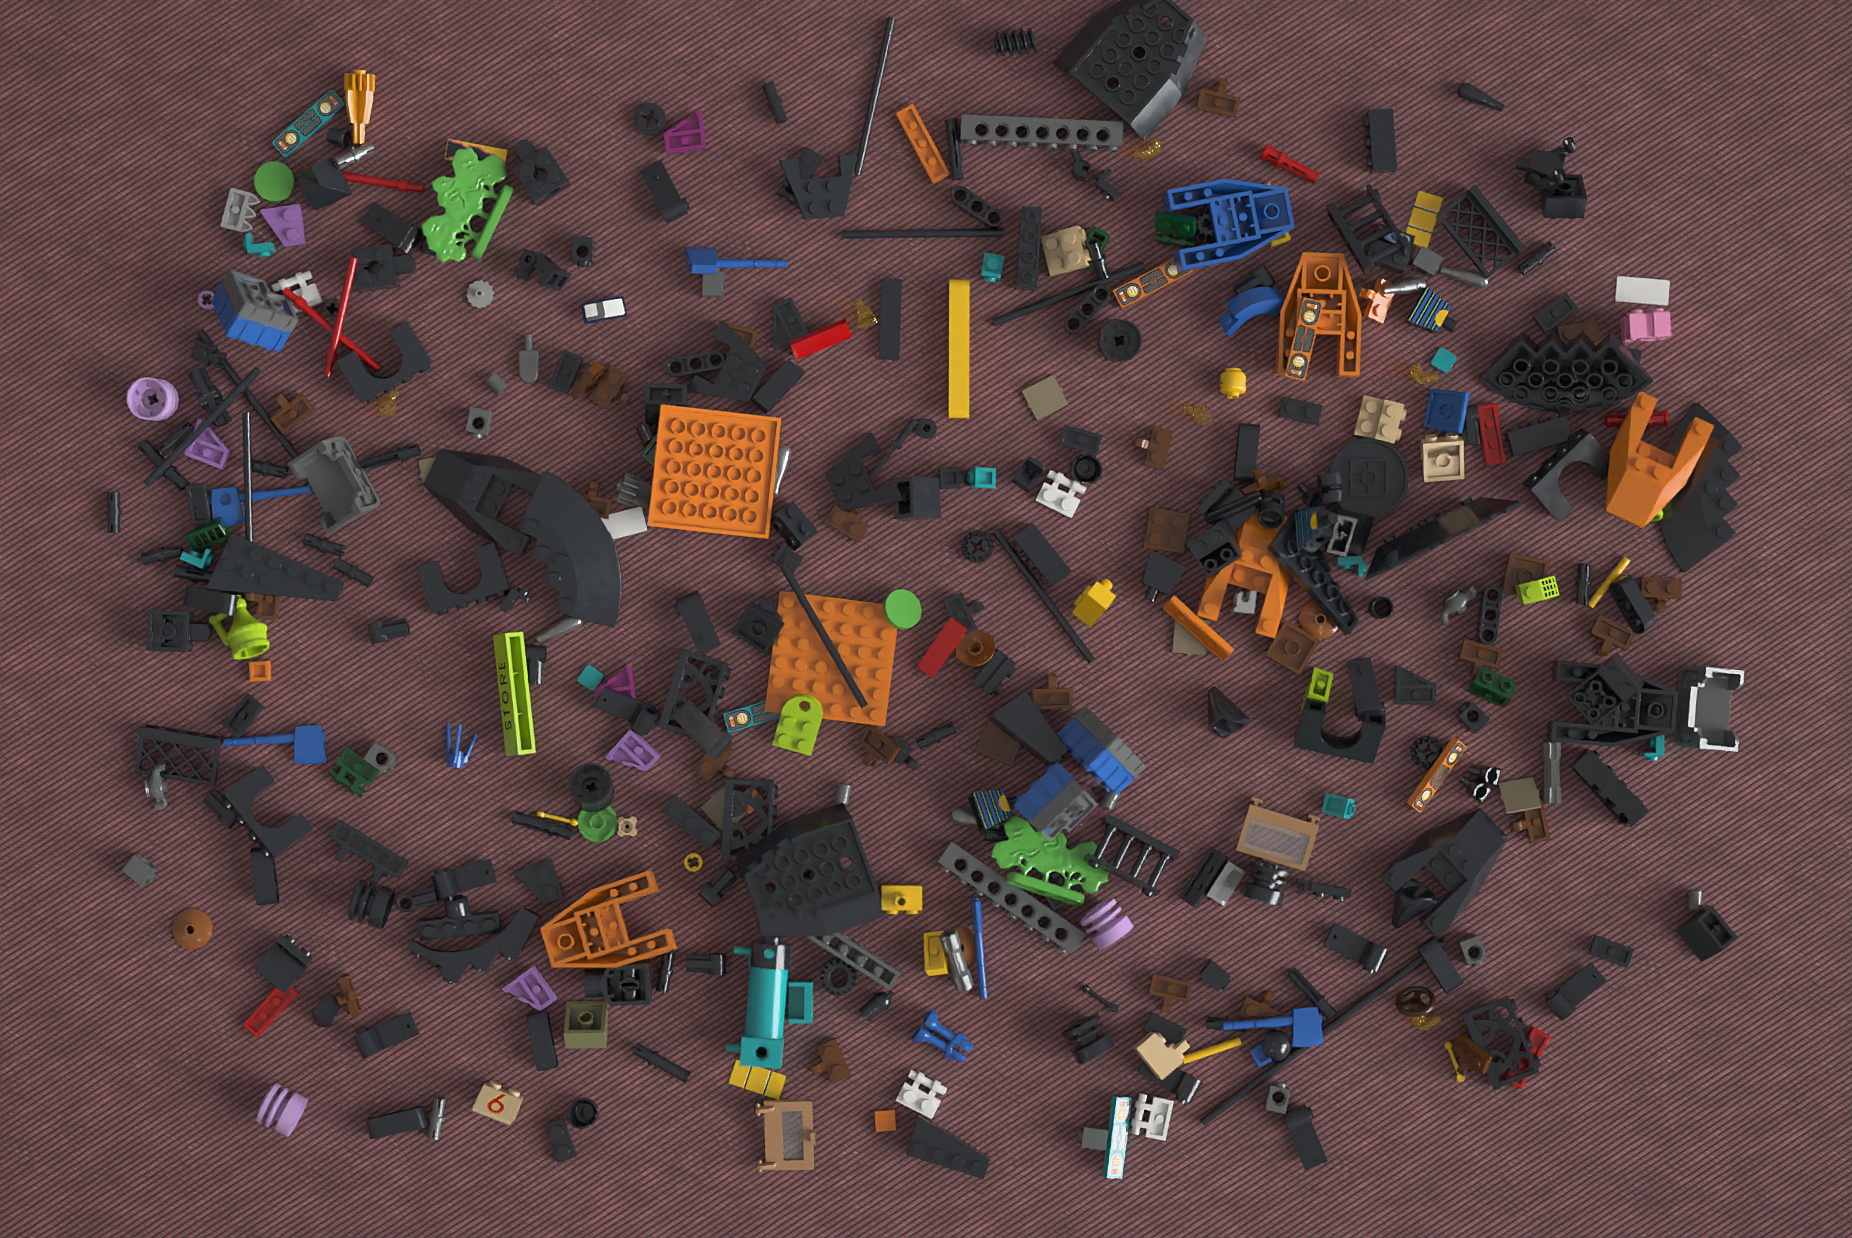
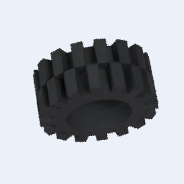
[820,958,857,996]

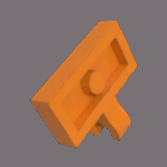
[1359,278,1394,324]

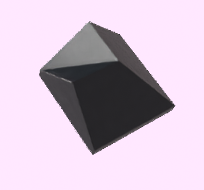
[298,157,352,211]

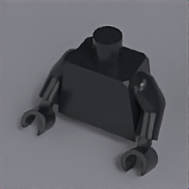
[1515,137,1575,193]

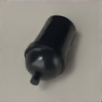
[859,991,894,1022]

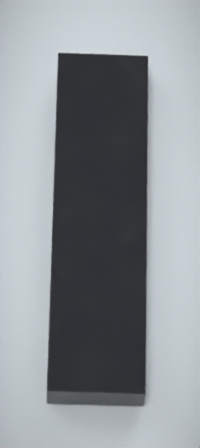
[879,279,902,361]

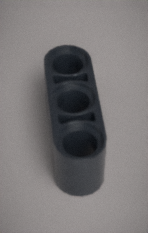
[951,186,1003,229]
[1064,285,1110,335]
[667,351,725,378]
[751,358,805,414]
[1234,422,1260,483]
[1609,575,1656,634]
[183,585,239,616]
[1476,586,1502,644]
[250,847,279,906]
[1416,936,1464,994]
[527,1010,558,1071]
[366,1106,427,1140]

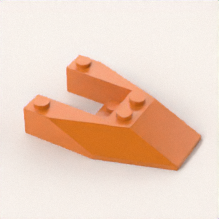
[1276,252,1362,378]
[1605,392,1714,529]
[1196,508,1290,639]
[540,871,677,968]

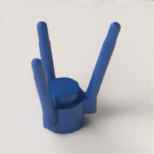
[445,723,478,768]

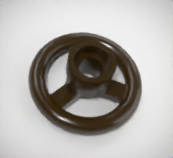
[1395,986,1436,1017]

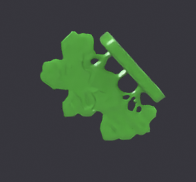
[421,148,514,263]
[991,816,1108,906]

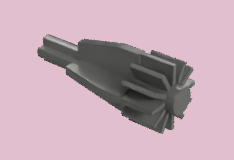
[615,473,652,509]

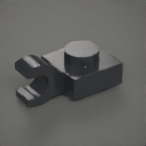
[893,735,919,770]

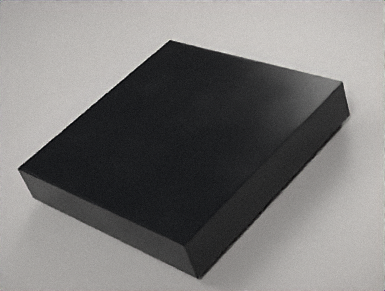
[732,601,785,655]

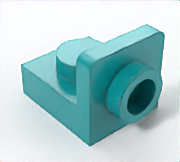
[980,253,1004,283]
[180,548,215,569]
[1335,556,1366,576]
[1640,735,1664,760]
[1321,793,1355,819]

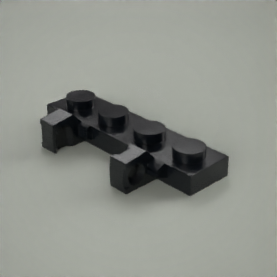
[329,820,409,884]

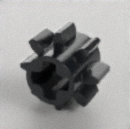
[321,297,347,323]

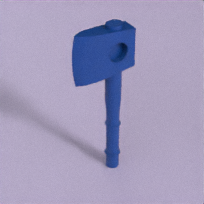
[684,247,788,274]
[209,485,311,526]
[223,725,327,764]
[970,897,987,999]
[1222,1007,1323,1047]

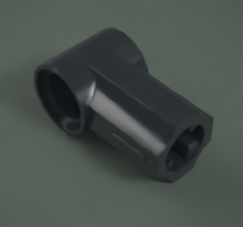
[1233,265,1276,295]
[1460,405,1480,446]
[367,618,410,644]
[525,644,547,685]
[202,789,237,829]
[698,867,738,908]
[397,887,439,913]
[686,953,727,975]

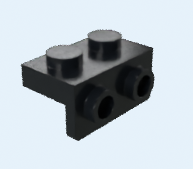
[770,501,818,551]

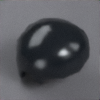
[1070,453,1103,484]
[1264,1029,1291,1061]
[567,1097,599,1129]

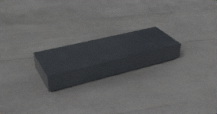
[1179,846,1229,909]

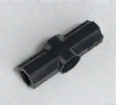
[188,367,232,428]

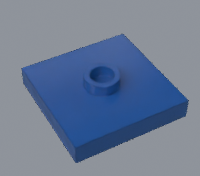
[1423,388,1470,433]

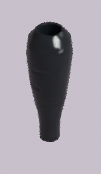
[1457,82,1504,112]

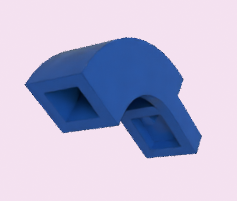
[1218,287,1285,336]

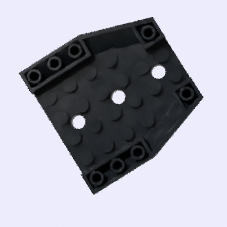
[1053,0,1207,142]
[735,803,883,936]

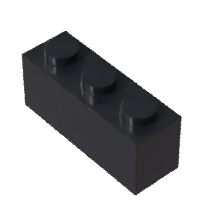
[1363,109,1397,174]
[1504,414,1571,457]
[1013,524,1071,586]
[661,795,723,850]

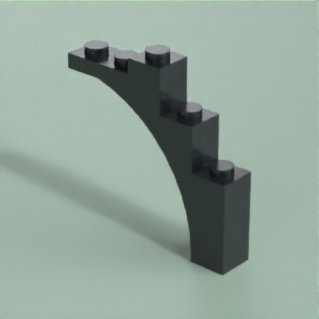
[407,906,541,984]

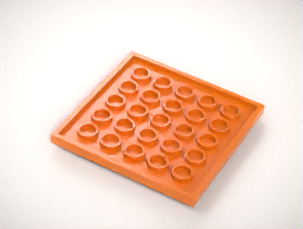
[647,404,781,539]
[765,591,897,726]

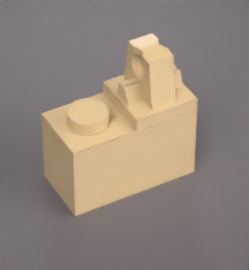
[1133,1031,1190,1080]

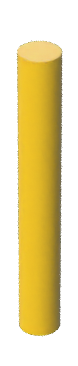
[1588,556,1630,609]
[1183,1037,1242,1064]

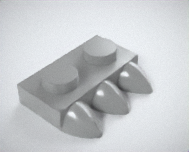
[220,188,260,232]

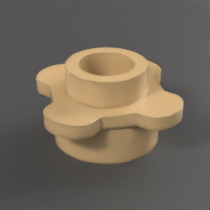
[617,816,637,837]

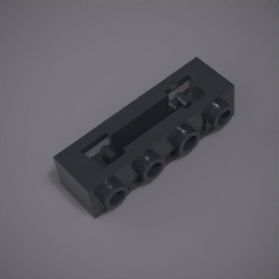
[1016,206,1042,291]

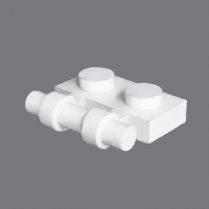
[272,270,323,313]
[1035,470,1087,518]
[896,1070,947,1119]
[1131,1093,1174,1141]

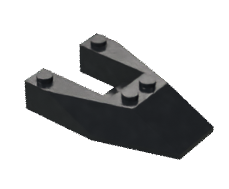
[423,449,542,556]
[1546,660,1678,747]
[1378,808,1508,937]

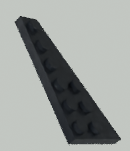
[1267,509,1359,636]
[206,534,345,602]

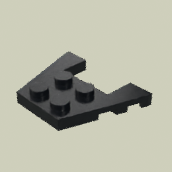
[779,154,857,220]
[688,320,767,402]
[826,433,903,511]

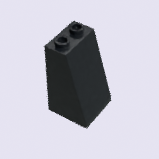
[987,691,1067,765]

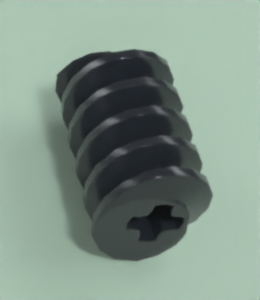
[994,28,1036,58]

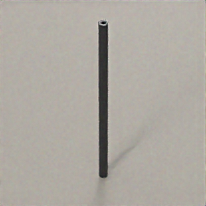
[854,17,896,176]
[842,229,1003,239]
[992,262,1145,326]
[197,329,299,459]
[143,366,262,487]
[242,412,254,543]
[992,529,1095,663]
[780,564,868,708]

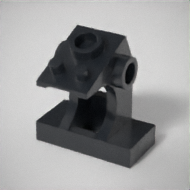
[515,249,571,291]

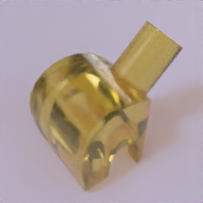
[854,299,878,330]
[377,389,400,418]
[1183,404,1212,426]

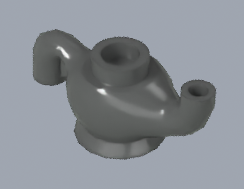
[1440,585,1478,626]
[145,763,168,811]

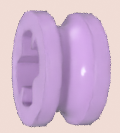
[198,291,215,310]

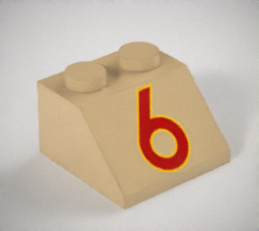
[472,1081,524,1125]

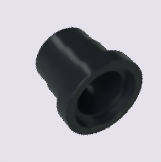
[326,128,351,149]

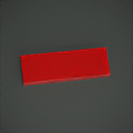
[789,319,852,360]
[1478,403,1506,466]
[917,617,968,678]
[242,986,299,1038]
[1503,1026,1551,1089]

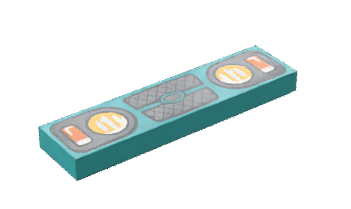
[272,89,346,158]
[723,701,781,733]
[1102,1096,1132,1178]

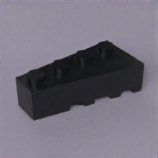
[1569,749,1649,828]
[906,1113,990,1179]

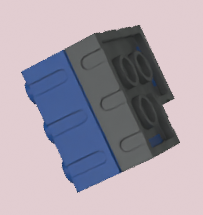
[211,269,299,352]
[1057,705,1146,795]
[1014,762,1098,842]

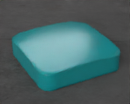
[1431,348,1457,373]
[578,665,604,691]

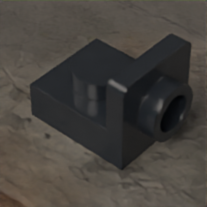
[771,544,804,574]

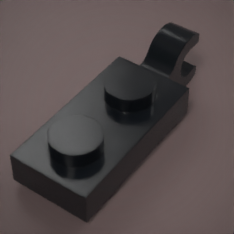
[1294,878,1352,901]

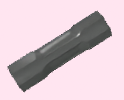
[1542,742,1561,803]
[939,929,974,992]

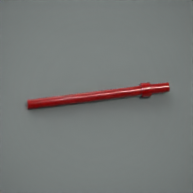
[304,166,425,193]
[323,257,358,377]
[282,287,381,372]

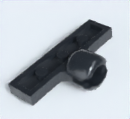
[417,894,502,941]

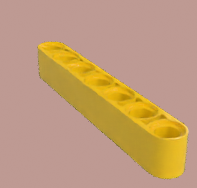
[949,279,969,418]

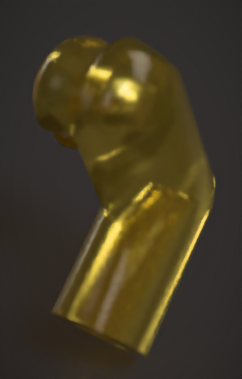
[1134,139,1162,160]
[1410,364,1438,384]
[1411,1013,1442,1030]

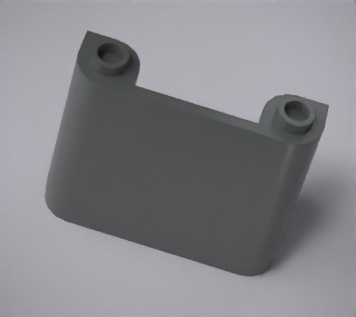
[288,436,380,534]
[1674,666,1744,752]

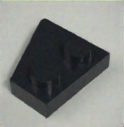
[773,297,809,351]
[1395,666,1436,705]
[514,859,564,904]

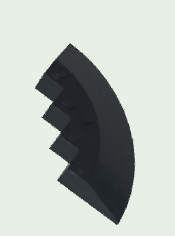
[1478,332,1654,414]
[1658,403,1743,573]
[519,471,622,628]
[1365,497,1522,581]

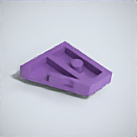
[605,728,661,771]
[502,966,558,1011]

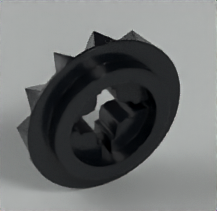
[634,103,666,135]
[961,530,993,563]
[1410,736,1443,768]

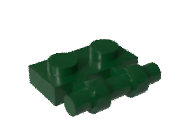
[1155,210,1196,249]
[328,746,380,798]

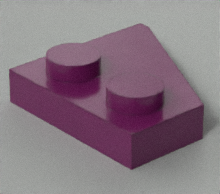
[664,110,707,155]
[594,667,636,710]

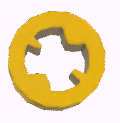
[684,853,703,871]

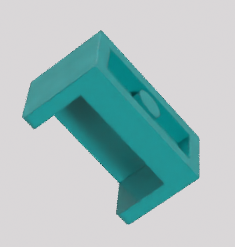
[788,980,813,1023]

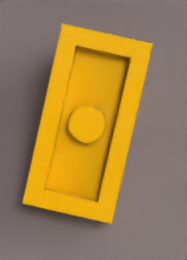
[924,931,950,976]

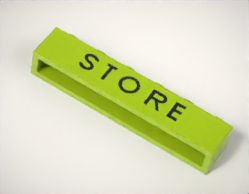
[493,632,536,756]

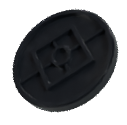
[1328,438,1409,518]

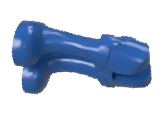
[911,1009,973,1063]

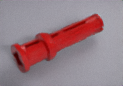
[1259,143,1320,184]
[1605,409,1669,428]

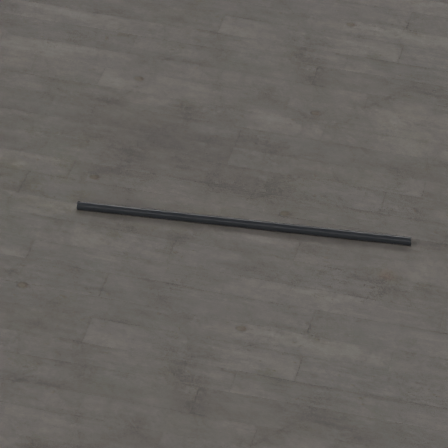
[1200,938,1447,1126]

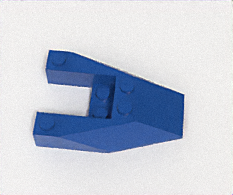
[1162,179,1295,272]

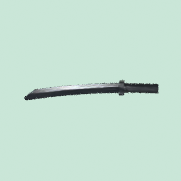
[847,418,918,512]

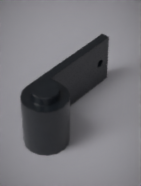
[640,161,690,224]
[361,202,424,255]
[673,590,721,655]
[1347,658,1386,722]
[594,686,660,736]
[672,699,733,760]
[431,859,497,899]
[1324,923,1389,974]
[1545,962,1607,1021]
[353,1012,419,1059]
[1138,1061,1202,1105]
[1282,1104,1328,1170]

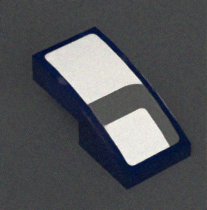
[581,296,627,324]

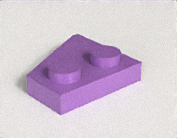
[261,204,306,248]
[184,419,231,470]

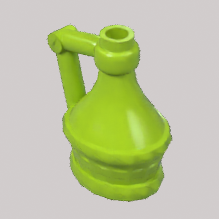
[209,595,270,660]

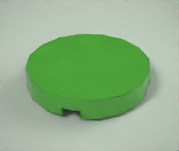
[254,162,295,202]
[882,589,922,630]
[578,805,618,842]

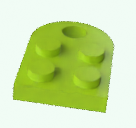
[772,693,823,756]

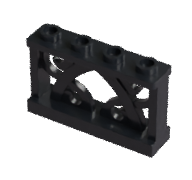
[658,649,732,737]
[721,778,778,861]
[1462,995,1541,1090]

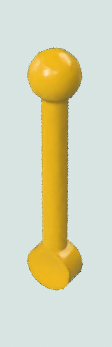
[536,811,578,826]
[1444,1042,1465,1082]

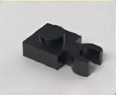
[190,338,228,368]
[938,468,970,489]

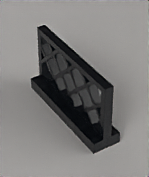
[1435,185,1526,279]
[135,723,224,786]

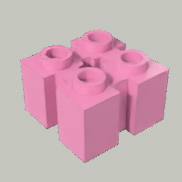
[1620,309,1671,343]

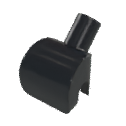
[1071,150,1091,182]
[636,422,658,447]
[1297,482,1321,509]
[759,597,783,621]
[1468,765,1501,787]
[1459,776,1491,803]

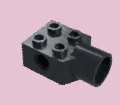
[584,959,652,1006]

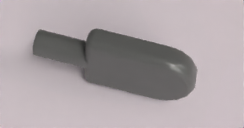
[518,334,539,383]

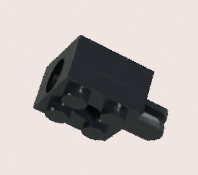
[512,140,571,206]
[351,244,416,293]
[146,610,213,652]

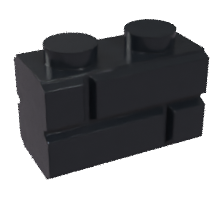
[972,649,1017,695]

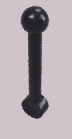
[1082,985,1118,1013]

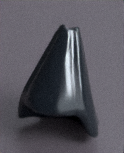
[1208,686,1250,738]
[1391,878,1438,929]

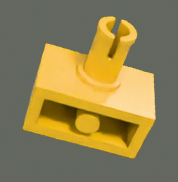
[1072,579,1116,627]
[881,885,922,914]

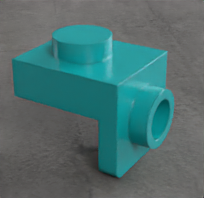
[243,233,276,258]
[967,467,996,489]

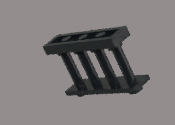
[1326,184,1410,277]
[1084,814,1180,897]

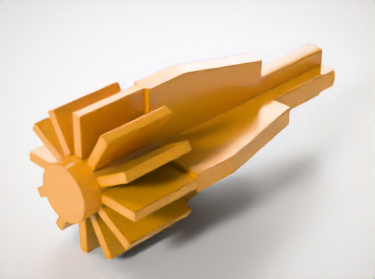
[344,70,375,144]

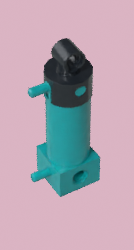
[725,936,791,1069]

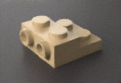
[1041,226,1091,276]
[1353,395,1407,445]
[1420,433,1464,482]

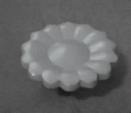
[466,280,494,308]

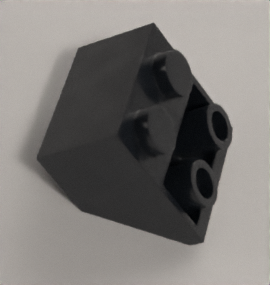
[645,383,688,425]
[893,477,941,521]
[1324,507,1374,557]
[1187,519,1242,578]
[1676,905,1738,962]

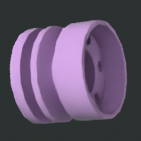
[126,377,179,421]
[1080,898,1134,950]
[256,1083,308,1137]

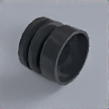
[1097,319,1142,362]
[569,763,615,813]
[1240,861,1291,906]
[348,879,395,930]
[1061,1013,1115,1064]

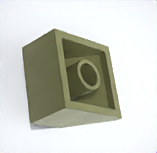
[564,1001,608,1049]

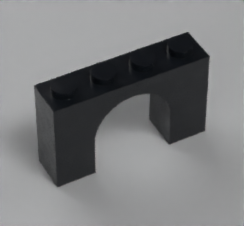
[336,319,432,403]
[1522,428,1609,522]
[417,543,511,616]
[1294,697,1386,764]
[221,765,313,861]

